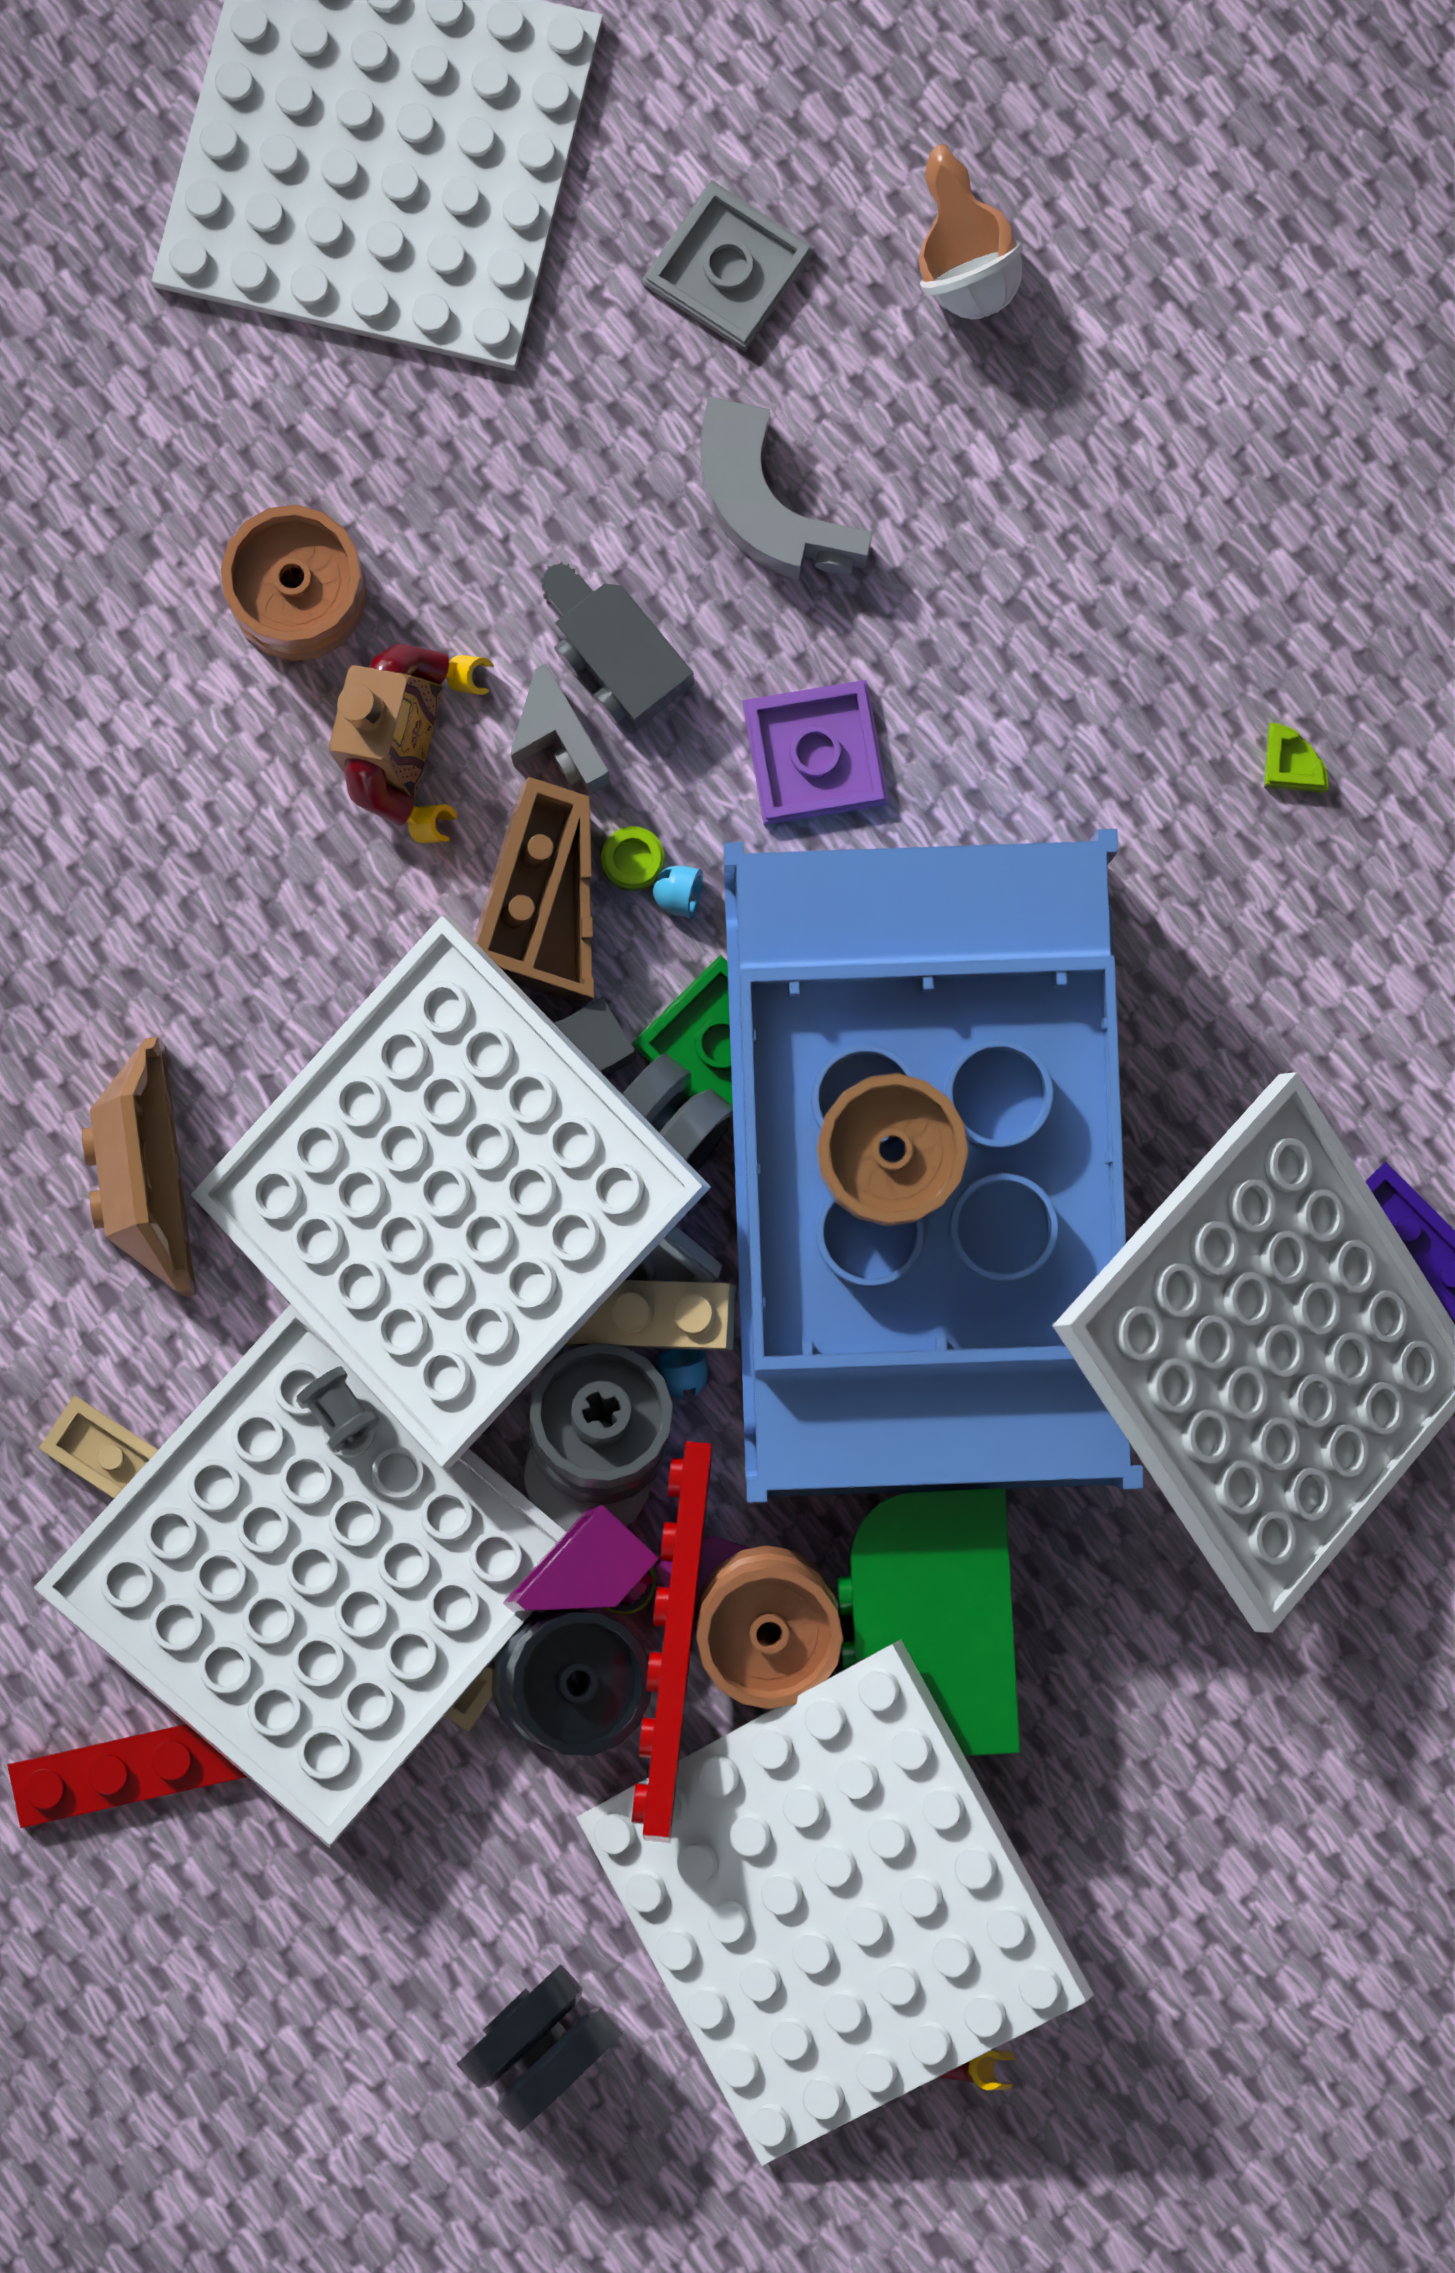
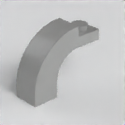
[700,396,873,580]

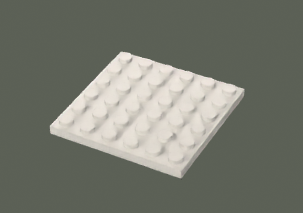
[151,0,603,371]
[190,915,711,1467]
[1053,1072,1455,1632]
[34,1304,566,1848]
[576,1640,1094,2166]

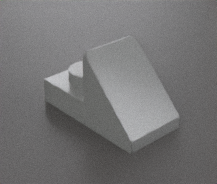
[510,664,610,795]

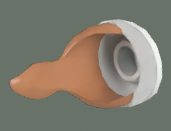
[918,144,1024,320]

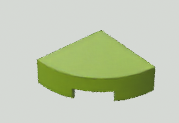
[1264,722,1328,793]

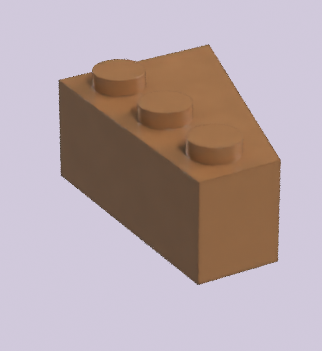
[473,777,594,1005]

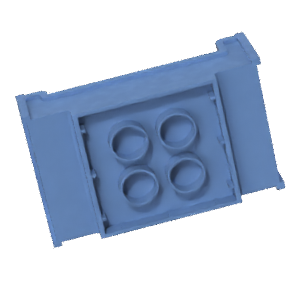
[724,829,1143,1502]

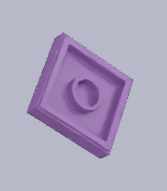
[743,680,888,826]

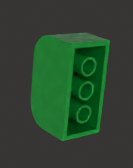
[836,1488,1020,1756]

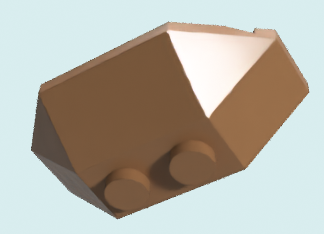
[82,1037,196,1297]

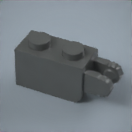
[541,562,694,731]

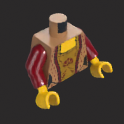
[329,644,494,844]

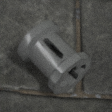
[296,1366,380,1453]

